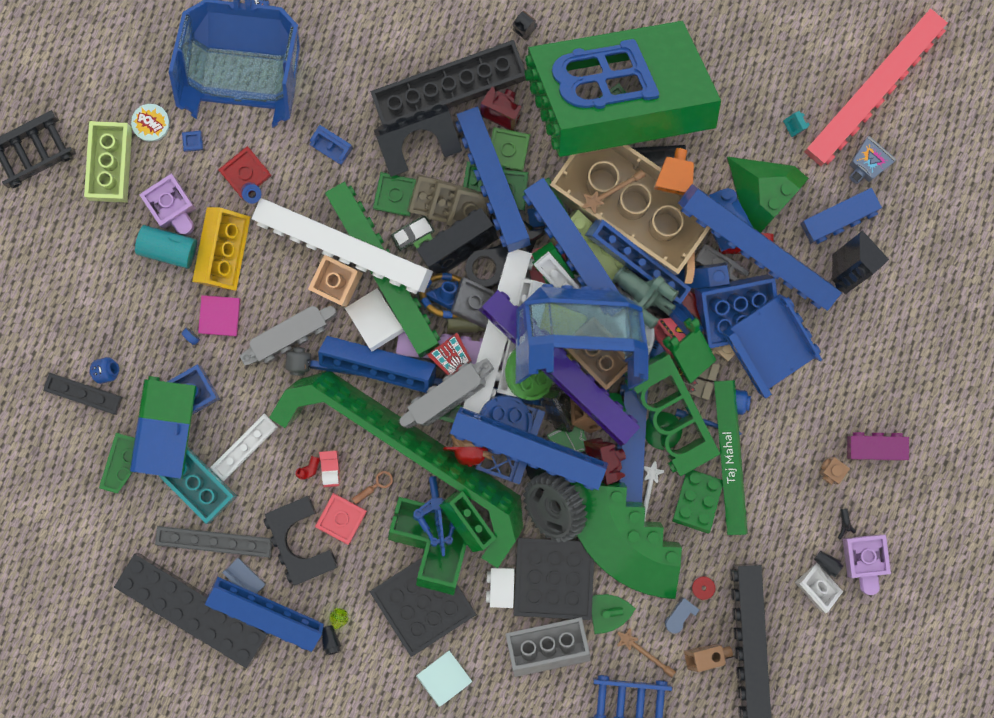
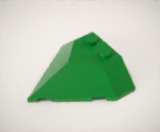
[727,157,809,233]

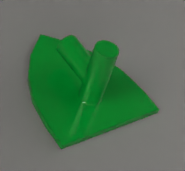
[592,594,636,634]

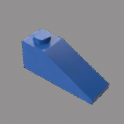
[675,262,730,288]

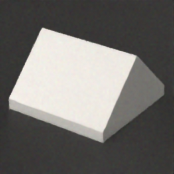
[795,563,843,613]

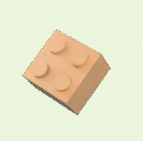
[308,255,363,307]

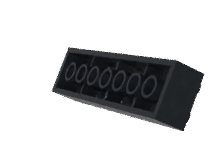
[370,40,526,125]
[114,553,269,669]
[730,563,771,718]

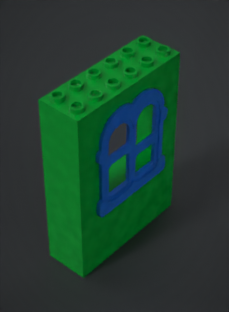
[525,21,721,157]

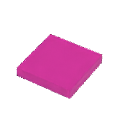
[198,295,240,337]

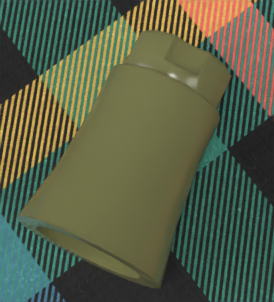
[447,309,486,335]

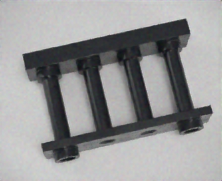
[0,110,76,189]

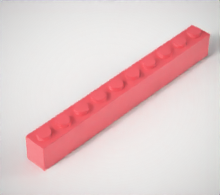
[804,8,948,166]

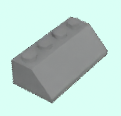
[505,617,591,677]

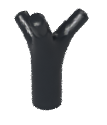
[838,508,856,539]

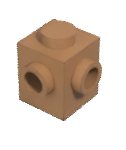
[819,457,850,485]

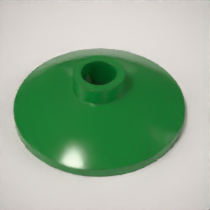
[645,412,682,450]

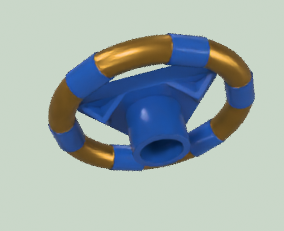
[419,273,462,319]

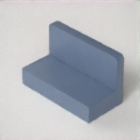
[222,558,266,594]

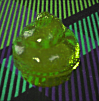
[329,608,349,629]

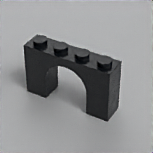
[374,104,462,177]
[263,496,339,586]

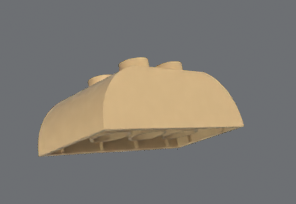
[550,145,710,275]

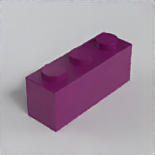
[847,432,909,460]

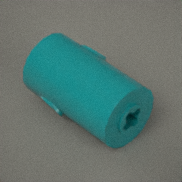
[135,225,197,269]

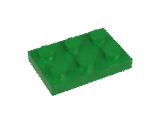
[672,470,723,534]

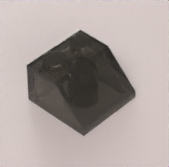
[539,384,574,433]

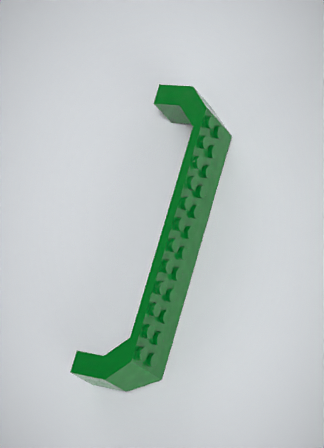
[269,371,523,568]

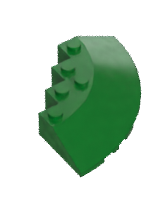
[570,482,682,599]

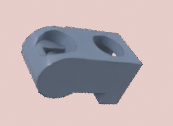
[665,597,700,634]

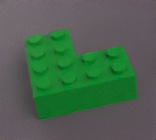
[388,497,467,595]

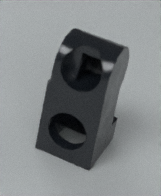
[513,11,538,41]

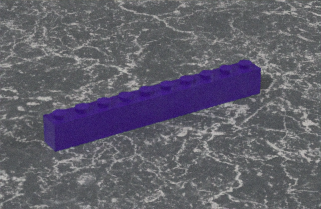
[479,290,640,446]

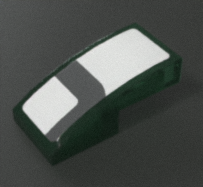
[390,216,435,252]

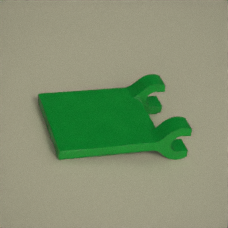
[662,318,716,383]

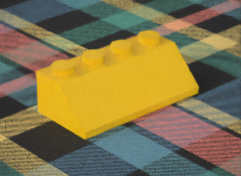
[192,207,251,291]

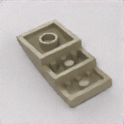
[407,174,489,226]

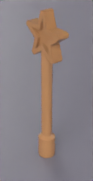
[582,170,646,214]
[617,628,676,678]

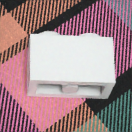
[486,567,514,608]

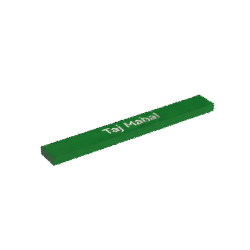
[714,380,748,535]

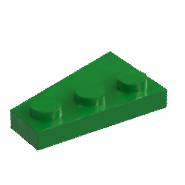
[99,433,135,494]

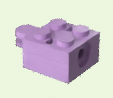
[139,173,196,236]
[843,534,891,595]

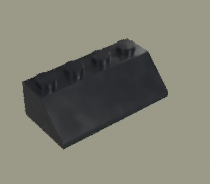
[417,208,499,276]
[832,230,889,294]

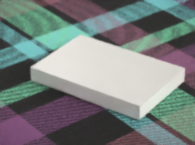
[345,288,405,352]

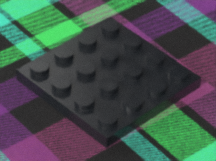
[514,538,594,620]
[369,557,477,657]

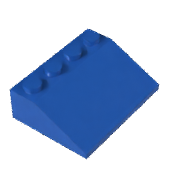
[695,274,777,349]

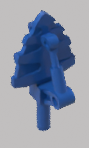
[413,476,455,556]

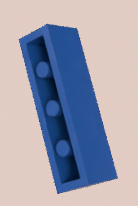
[800,188,882,244]

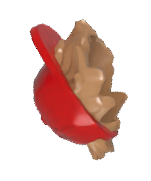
[443,435,493,467]

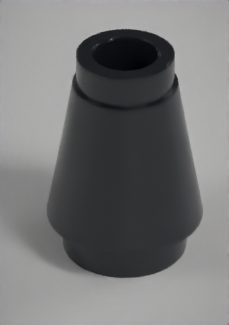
[814,551,844,578]
[322,625,342,655]

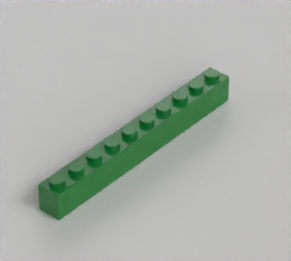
[325,181,441,358]

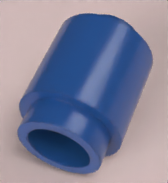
[241,182,262,204]

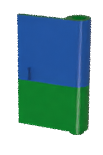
[130,376,196,479]

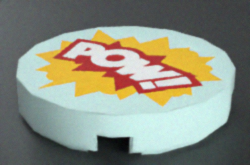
[131,104,170,142]

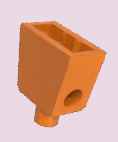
[654,148,694,196]

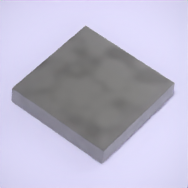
[450,277,495,328]

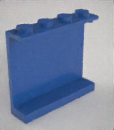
[722,294,822,399]

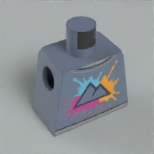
[849,136,896,184]

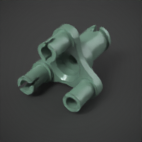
[613,266,679,329]

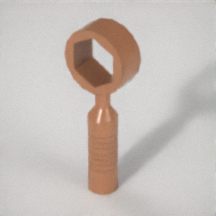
[352,471,393,504]

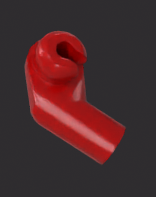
[295,456,320,480]

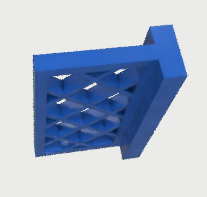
[475,405,545,485]

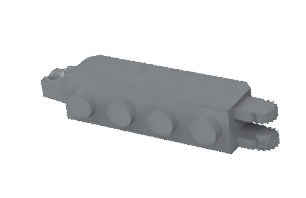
[240,305,337,366]
[400,359,494,428]

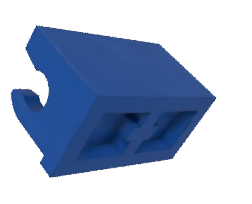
[309,124,353,166]

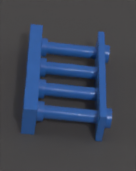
[590,675,672,718]

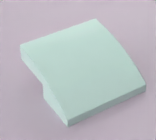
[416,651,472,707]

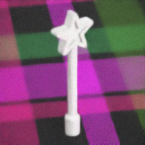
[644,461,664,521]

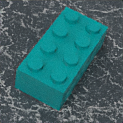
[158,446,237,524]

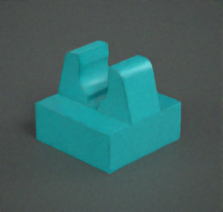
[783,111,810,137]

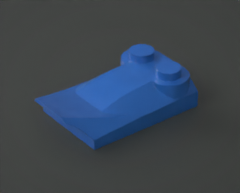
[708,188,753,251]

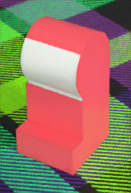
[319,451,340,487]

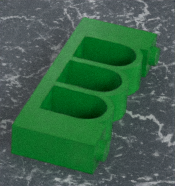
[624,351,720,477]

